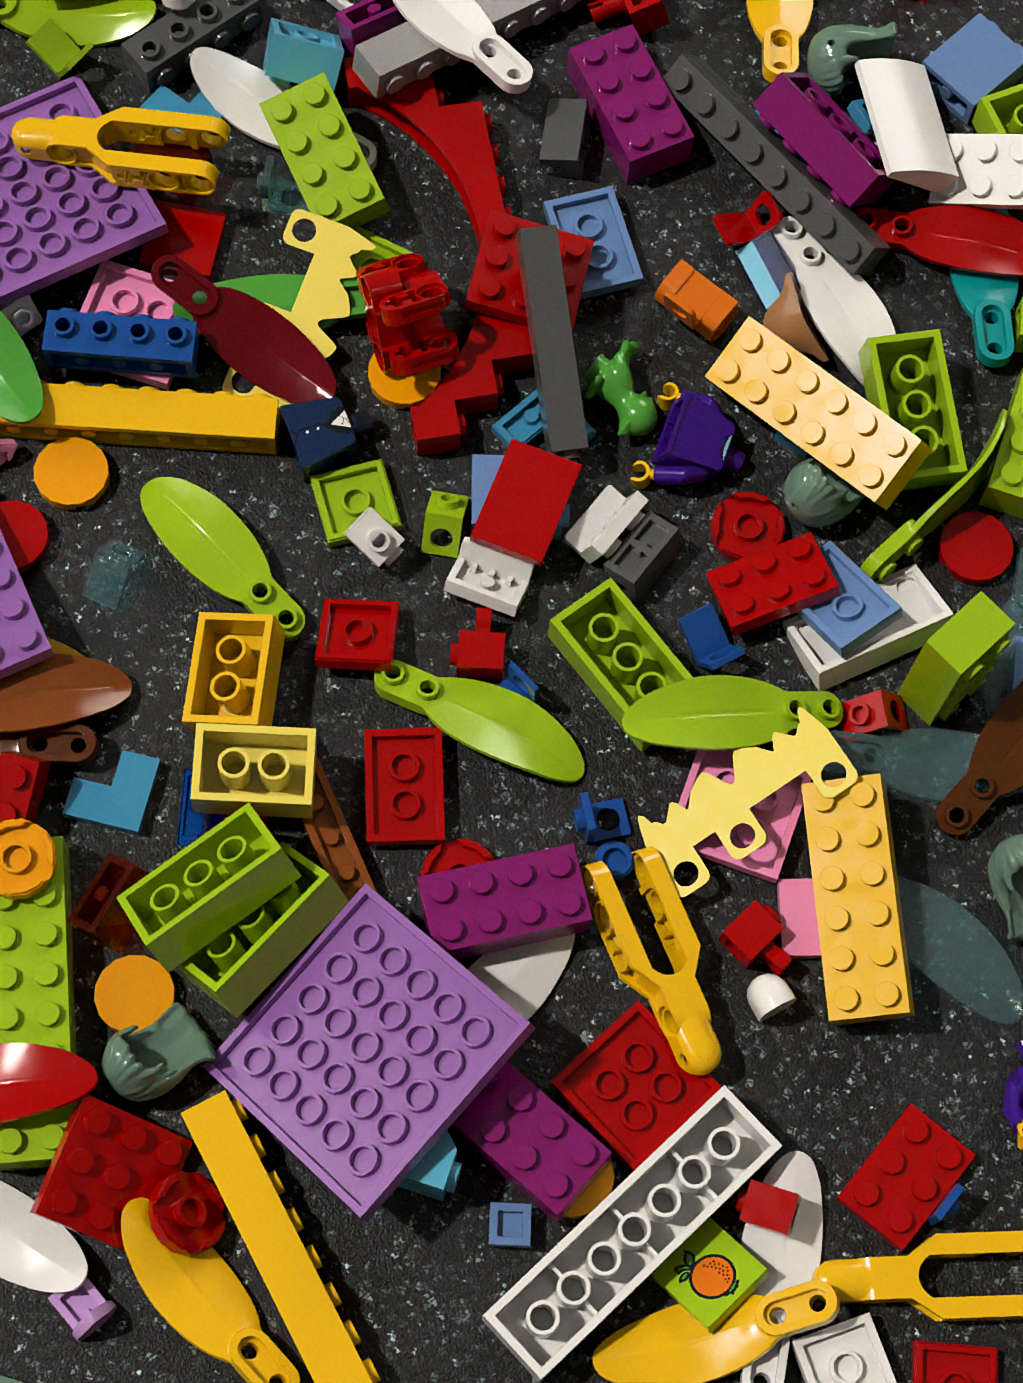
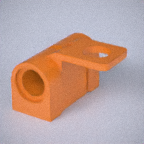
[654,259,739,342]

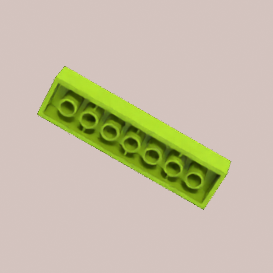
[0,836,77,1172]

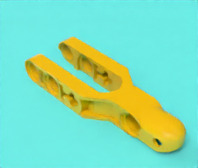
[11,107,231,195]
[580,846,722,1076]
[812,1231,1023,1322]

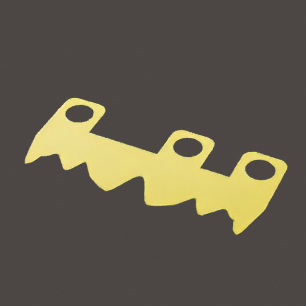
[222,209,376,414]
[638,707,858,897]

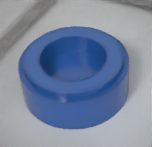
[594,841,634,882]

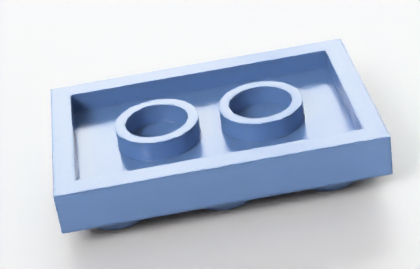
[543,186,644,300]
[796,540,903,657]

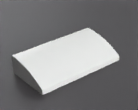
[854,58,959,194]
[782,564,954,691]

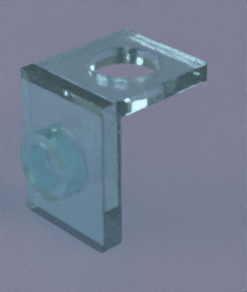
[256,155,308,216]
[82,539,146,610]

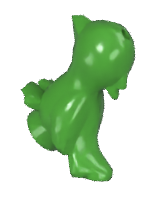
[584,340,657,437]

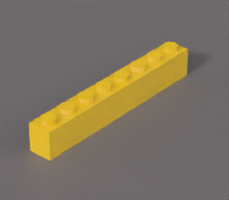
[0,380,280,455]
[181,1090,381,1383]

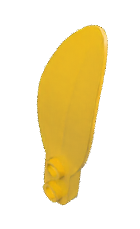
[746,0,813,83]
[121,1197,300,1383]
[592,1280,840,1383]

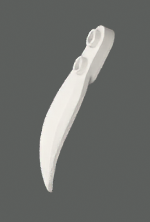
[392,0,533,94]
[190,47,377,171]
[772,216,896,386]
[467,934,575,1021]
[740,1151,823,1383]
[0,1181,89,1293]

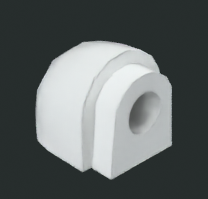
[747,973,796,1022]

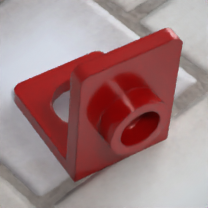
[712,191,783,246]
[840,689,909,741]

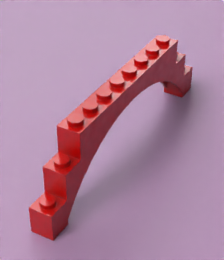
[343,56,534,456]

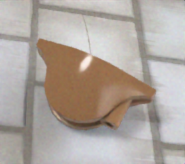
[763,272,830,362]

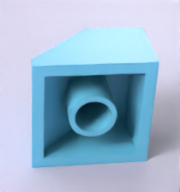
[263,18,344,91]
[398,1130,462,1201]

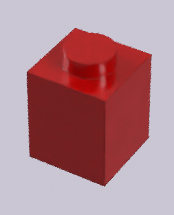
[735,1179,802,1237]

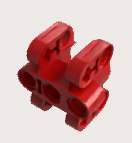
[356,253,460,376]

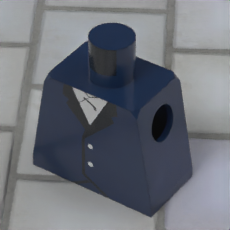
[280,397,373,483]

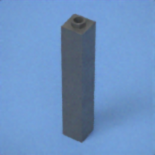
[515,225,589,460]

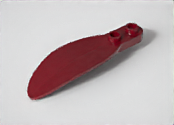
[151,254,337,403]

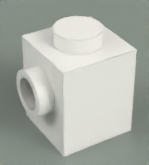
[343,507,405,567]

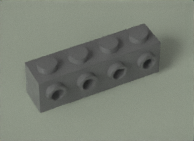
[121,0,263,93]

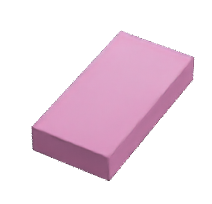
[777,878,821,959]

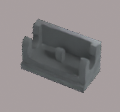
[539,98,592,180]
[603,510,682,604]

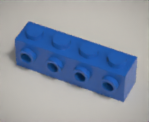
[42,308,200,379]

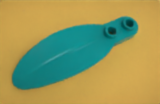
[949,208,1019,368]

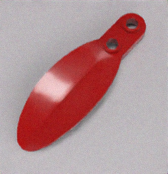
[855,205,1023,278]
[0,1043,99,1124]

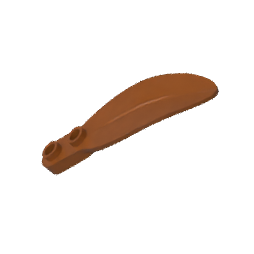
[0,654,132,733]

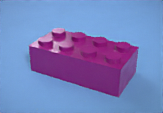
[566,24,695,184]
[753,72,895,207]
[417,843,593,960]
[449,1062,612,1224]

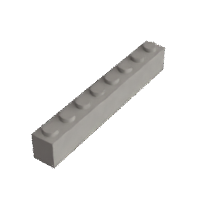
[352,0,583,99]

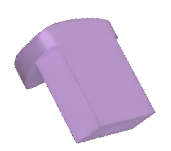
[48,1277,117,1342]

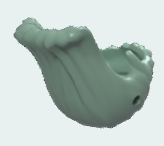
[807,22,898,97]
[783,458,866,527]
[988,834,1023,942]
[102,1002,216,1102]

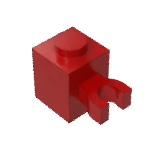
[449,608,506,682]
[718,900,793,976]

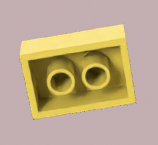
[190,723,317,818]

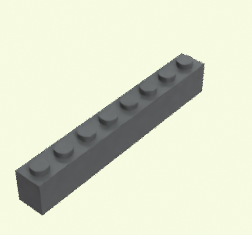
[663,54,891,275]

